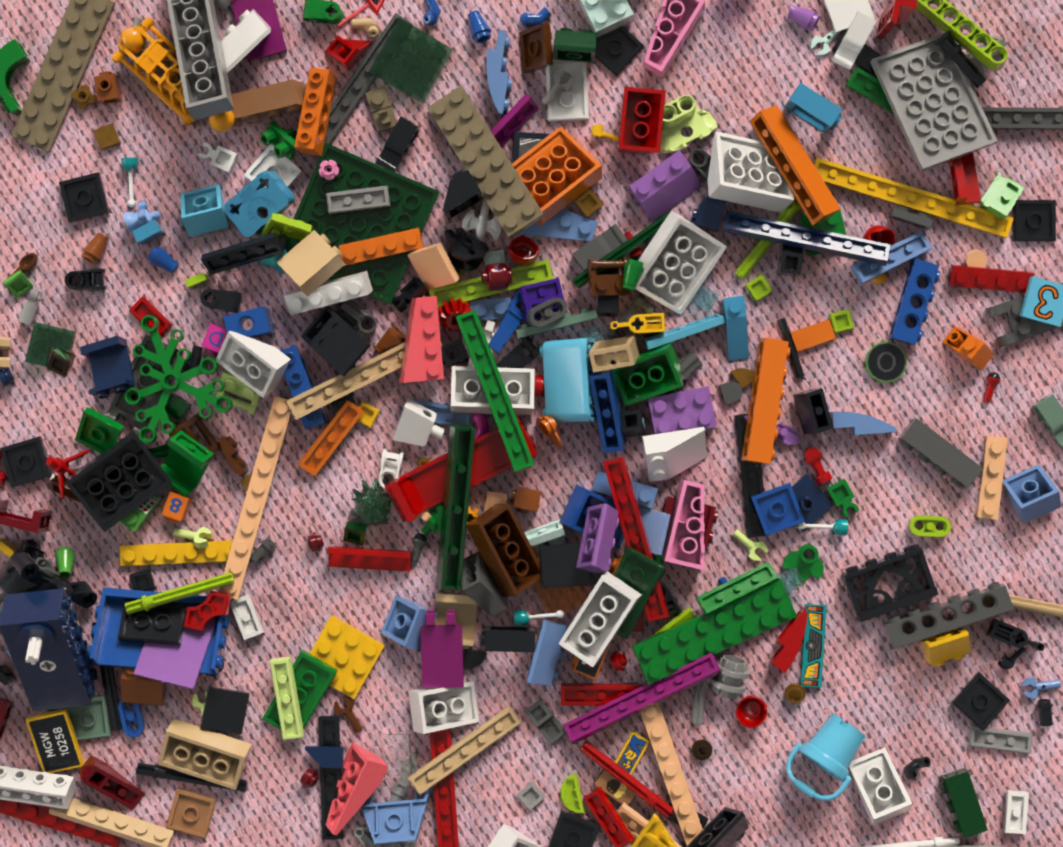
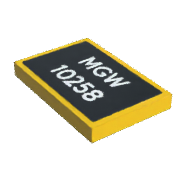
[26,708,85,773]

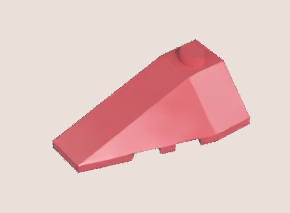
[326,743,388,836]

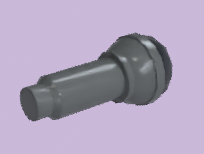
[411,533,427,565]

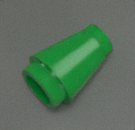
[622,259,644,291]

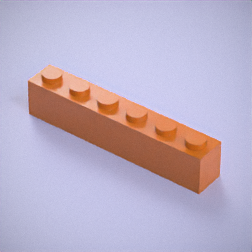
[749,105,841,226]
[741,337,790,465]

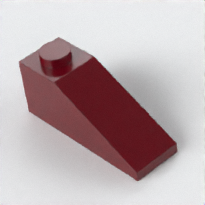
[79,755,145,810]

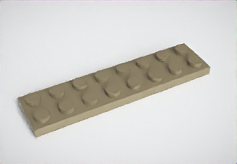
[11,0,116,153]
[427,85,545,239]

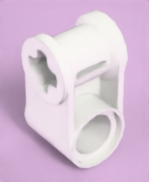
[379,449,404,488]

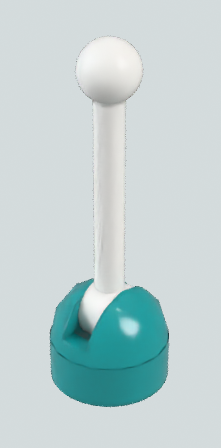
[121,158,138,208]
[798,519,848,536]
[514,610,564,627]

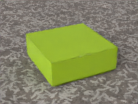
[185,273,210,289]
[744,274,773,303]
[829,309,854,334]

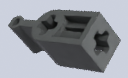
[572,224,628,271]

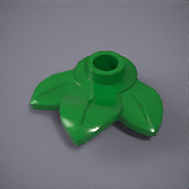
[782,544,824,584]

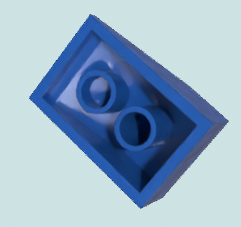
[559,484,624,548]

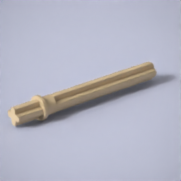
[975,588,1063,618]

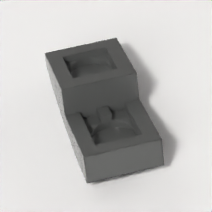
[525,699,567,745]

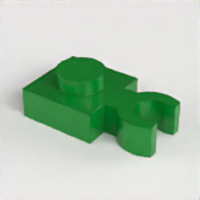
[826,479,859,518]

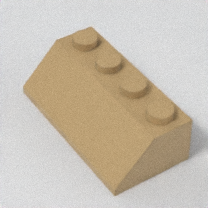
[158,718,252,790]

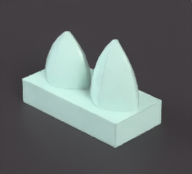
[524,520,565,555]

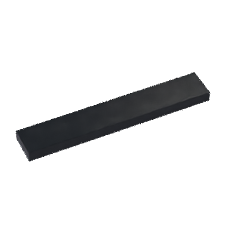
[735,414,769,538]
[318,715,343,840]

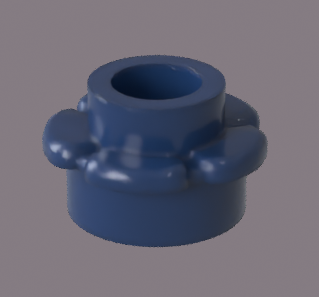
[0,368,15,387]

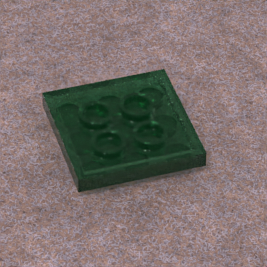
[369,18,453,104]

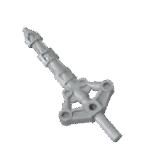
[354,752,418,847]

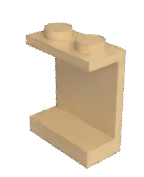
[435,592,478,649]

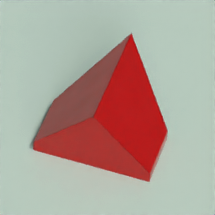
[325,35,374,71]

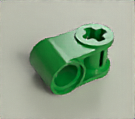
[302,0,343,24]

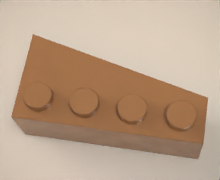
[231,79,307,126]

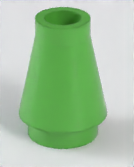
[54,547,76,579]

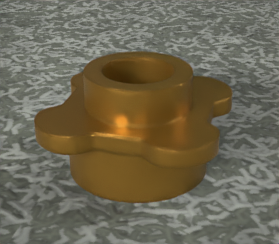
[71,84,96,109]

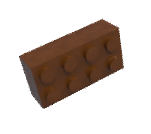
[466,503,541,597]

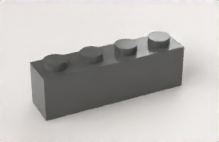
[899,418,983,488]

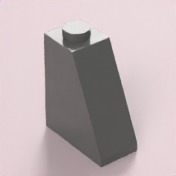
[462,551,508,617]

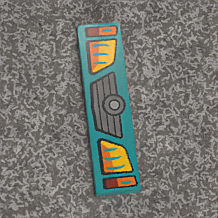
[800,604,827,688]

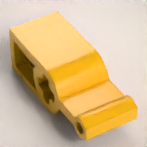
[610,313,665,334]

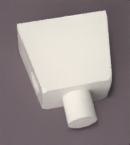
[393,398,445,446]

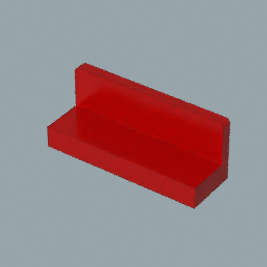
[949,153,981,205]

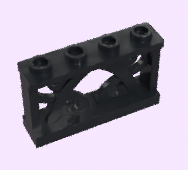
[841,545,939,622]

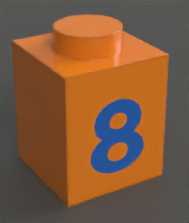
[161,491,192,524]

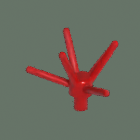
[46,449,90,499]

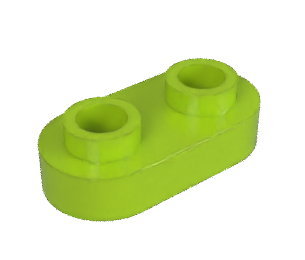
[908,515,951,537]

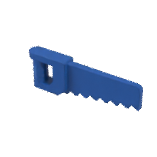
[489,291,534,353]

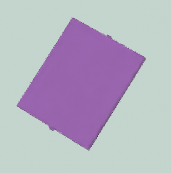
[134,618,217,690]

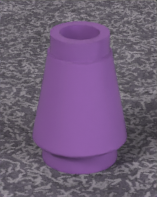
[788,6,820,31]

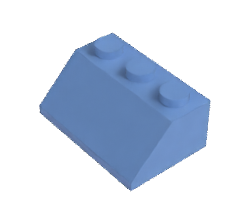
[527,618,567,686]

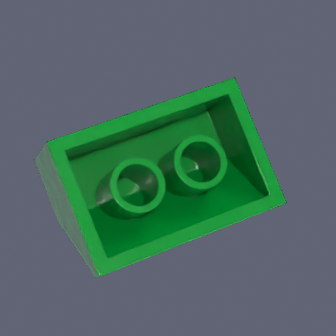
[614,343,683,406]

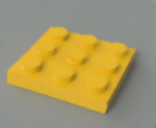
[310,615,385,699]

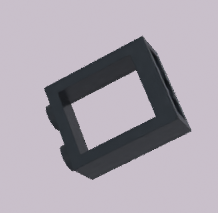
[481,626,535,652]

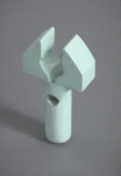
[810,29,841,56]

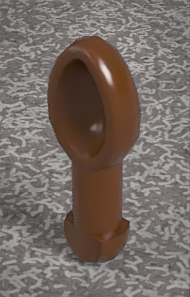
[7,253,38,278]

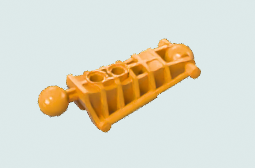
[111,17,235,132]

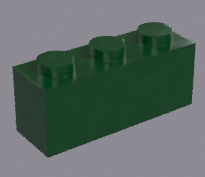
[939,768,988,838]

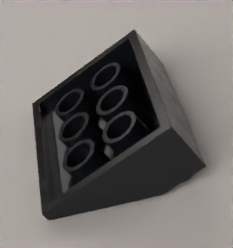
[65,430,172,532]

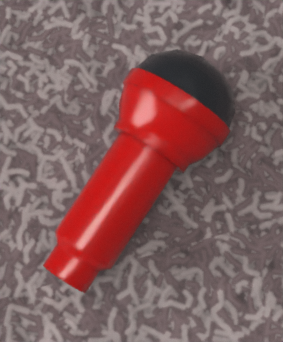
[624,231,643,261]
[983,372,1001,403]

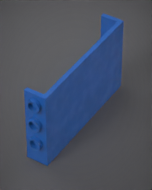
[88,587,229,675]

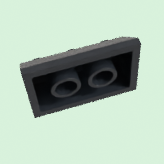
[443,170,483,220]
[687,807,749,847]

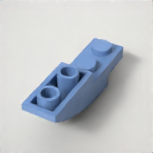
[486,30,513,117]

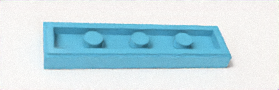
[642,313,726,350]

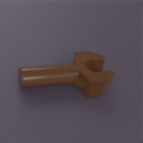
[334,695,363,733]

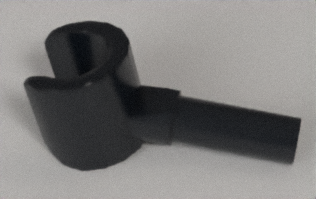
[998,647,1025,669]

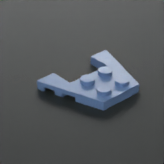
[361,787,432,845]

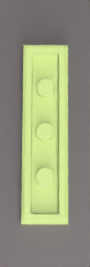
[270,656,305,740]

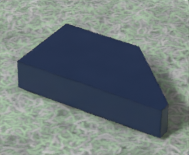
[305,745,344,768]

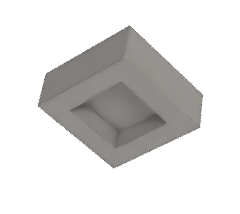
[517,781,546,811]

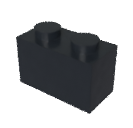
[793,388,833,434]

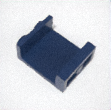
[80,336,135,399]

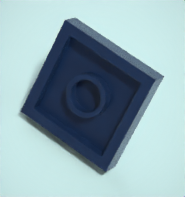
[792,474,834,532]

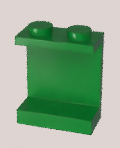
[161,430,214,497]

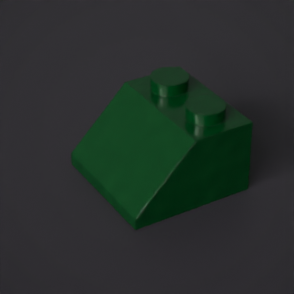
[553,28,597,63]

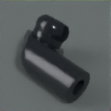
[182,345,203,372]
[903,757,931,779]

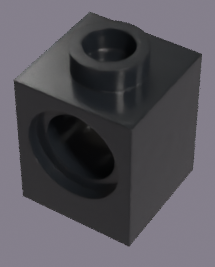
[441,338,470,367]

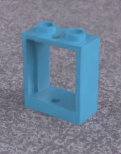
[784,82,843,133]

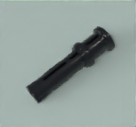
[934,31,987,88]

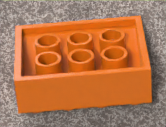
[512,126,602,226]

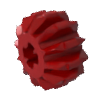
[438,298,472,333]

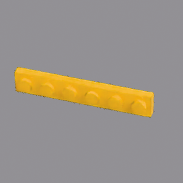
[119,540,233,566]

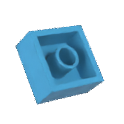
[132,219,165,245]

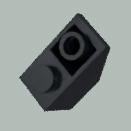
[777,244,803,277]

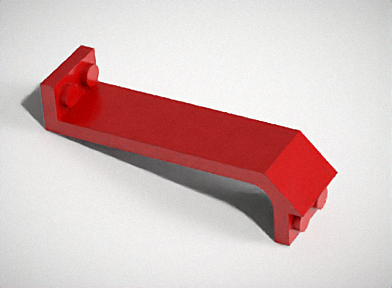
[384,415,538,523]

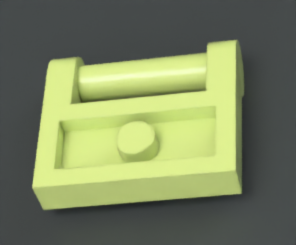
[216,369,261,416]

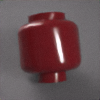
[481,263,512,291]

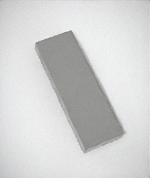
[326,185,391,214]
[968,725,1033,754]

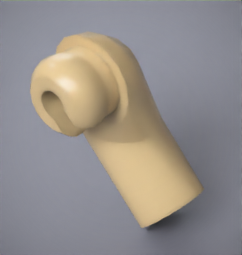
[352,18,380,38]

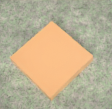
[407,243,460,290]

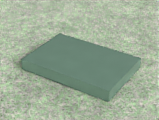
[45,695,112,741]

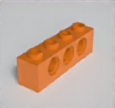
[294,68,337,157]

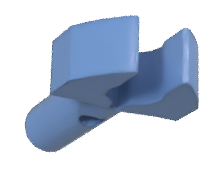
[1021,677,1061,699]

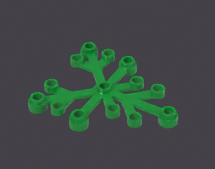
[125,315,233,443]

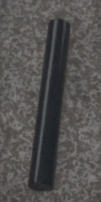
[777,318,805,378]

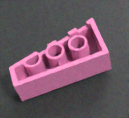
[644,0,705,78]
[661,479,705,571]

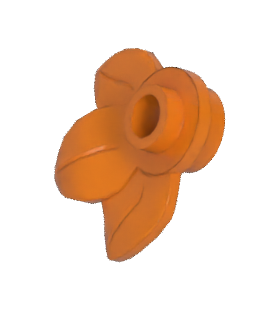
[536,416,562,449]

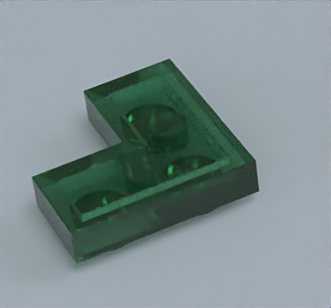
[25,322,76,367]

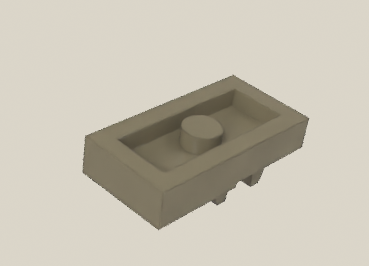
[365,86,397,133]

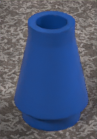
[468,10,491,43]
[146,246,179,274]

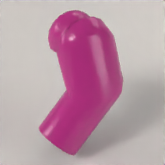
[472,413,489,438]

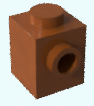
[94,71,122,105]
[510,486,541,514]

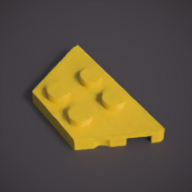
[630,813,677,847]

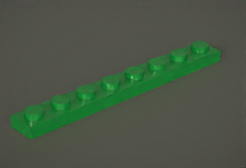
[456,310,535,473]

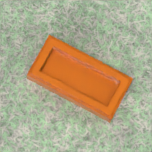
[790,319,836,352]

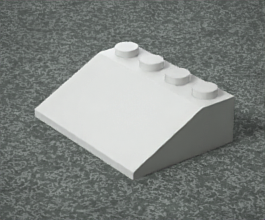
[707,131,794,213]
[635,210,727,315]

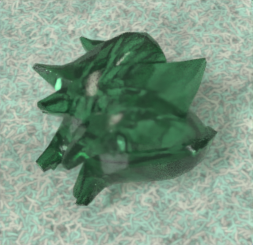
[351,479,392,525]

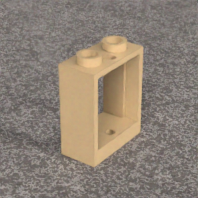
[589,334,639,373]

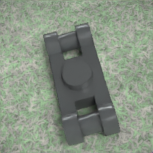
[606,295,656,339]

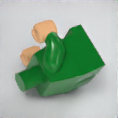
[421,503,443,536]

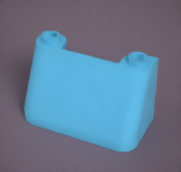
[540,338,597,423]

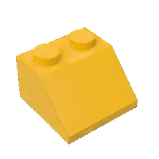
[920,627,971,667]

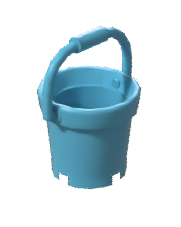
[786,713,866,801]

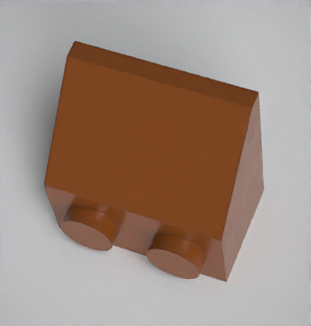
[121,667,167,706]

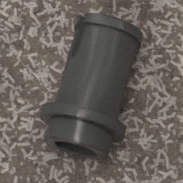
[251,538,276,565]

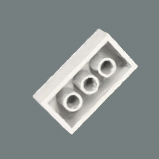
[558,571,642,667]

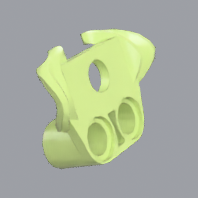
[660,95,717,154]

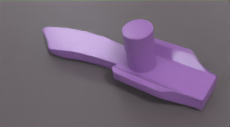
[744,415,801,446]

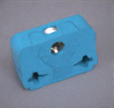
[224,170,295,237]

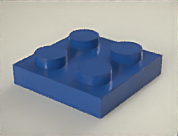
[751,482,805,536]

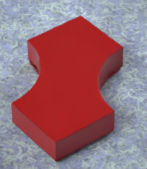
[183,591,232,631]

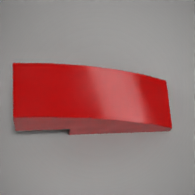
[770,608,808,673]

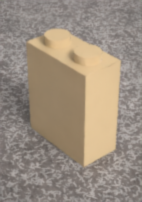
[277,230,345,297]

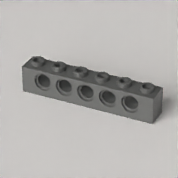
[885,582,1014,649]

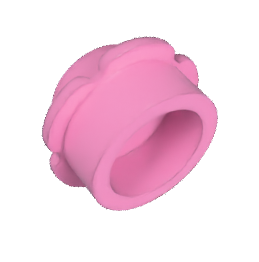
[319,160,339,180]

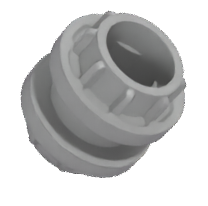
[710,655,750,699]

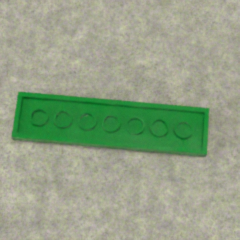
[631,578,797,685]

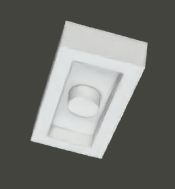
[230,594,264,640]
[1003,790,1029,834]

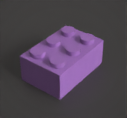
[647,386,717,435]

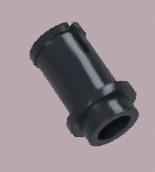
[1036,699,1053,726]

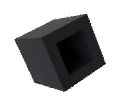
[620,410,647,437]

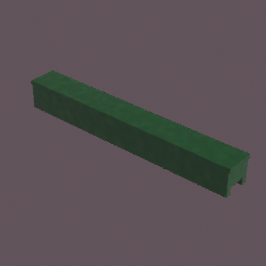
[436,424,476,591]

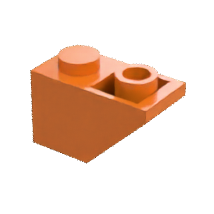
[943,326,994,370]

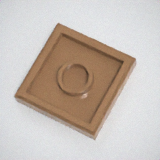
[166,788,217,839]

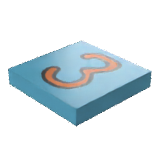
[1020,276,1063,327]

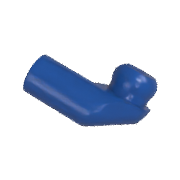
[520,7,551,27]

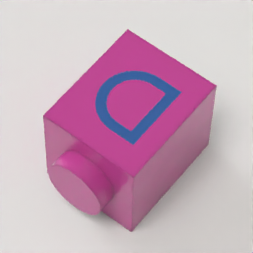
[201,323,227,356]

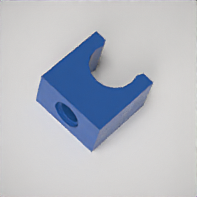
[223,306,275,338]

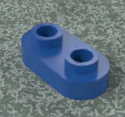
[118,699,145,737]

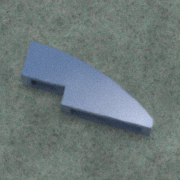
[830,412,896,435]

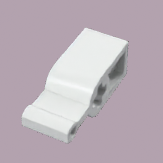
[832,11,877,70]

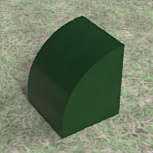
[165,393,192,425]

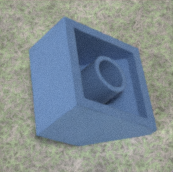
[1003,464,1061,524]
[381,595,438,651]

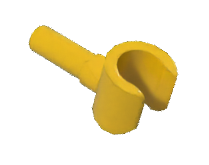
[592,125,619,142]

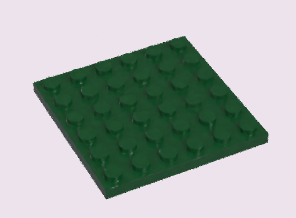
[285,143,440,305]

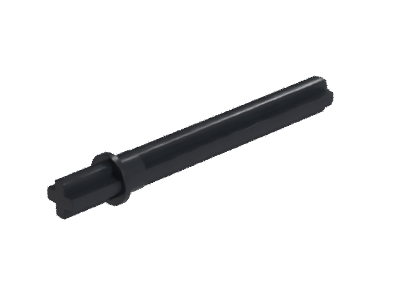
[92,622,123,731]
[136,763,247,792]

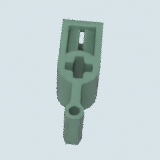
[1032,394,1063,450]

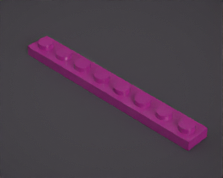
[564,652,722,744]

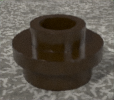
[692,739,712,760]

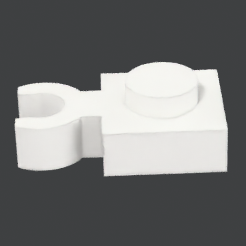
[198,143,238,173]

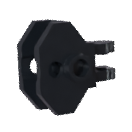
[445,228,489,273]

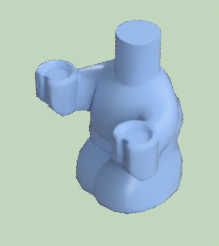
[124,200,161,233]

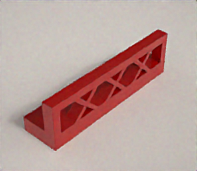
[876,0,918,40]
[327,546,412,572]

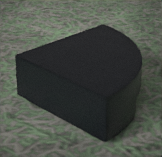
[464,649,487,669]

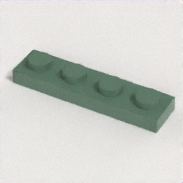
[516,307,598,339]

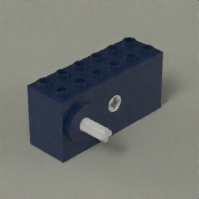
[0,588,97,711]

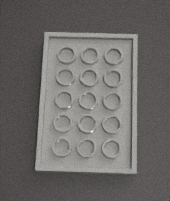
[870,33,998,172]

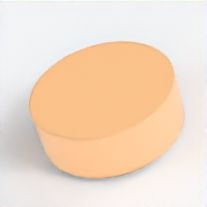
[965,249,987,268]

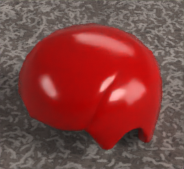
[863,225,895,246]
[508,236,539,266]
[736,695,768,728]

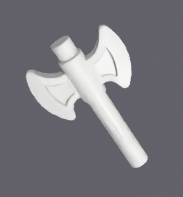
[462,198,502,241]

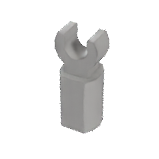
[18,289,42,326]

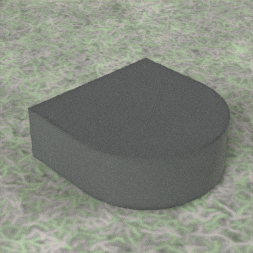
[719,382,743,405]

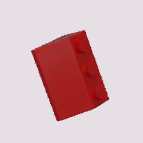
[618,87,666,154]

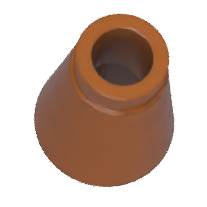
[82,233,109,265]
[374,326,405,354]

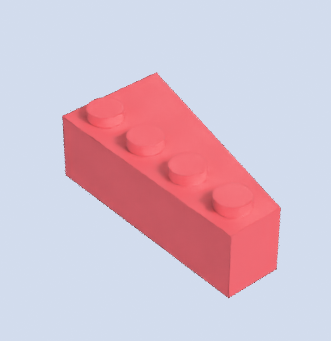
[399,296,444,383]

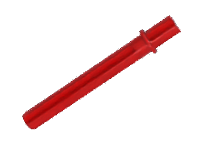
[580,741,674,818]

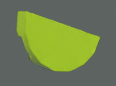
[560,773,585,814]

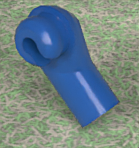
[423,0,441,26]

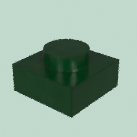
[343,521,367,545]

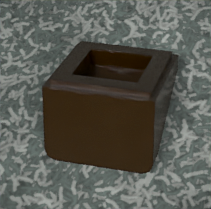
[47,347,76,377]

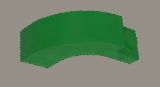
[0,39,30,116]

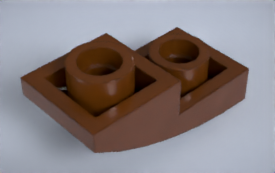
[219,436,248,476]

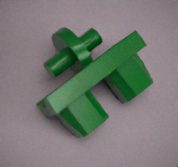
[260,120,297,160]

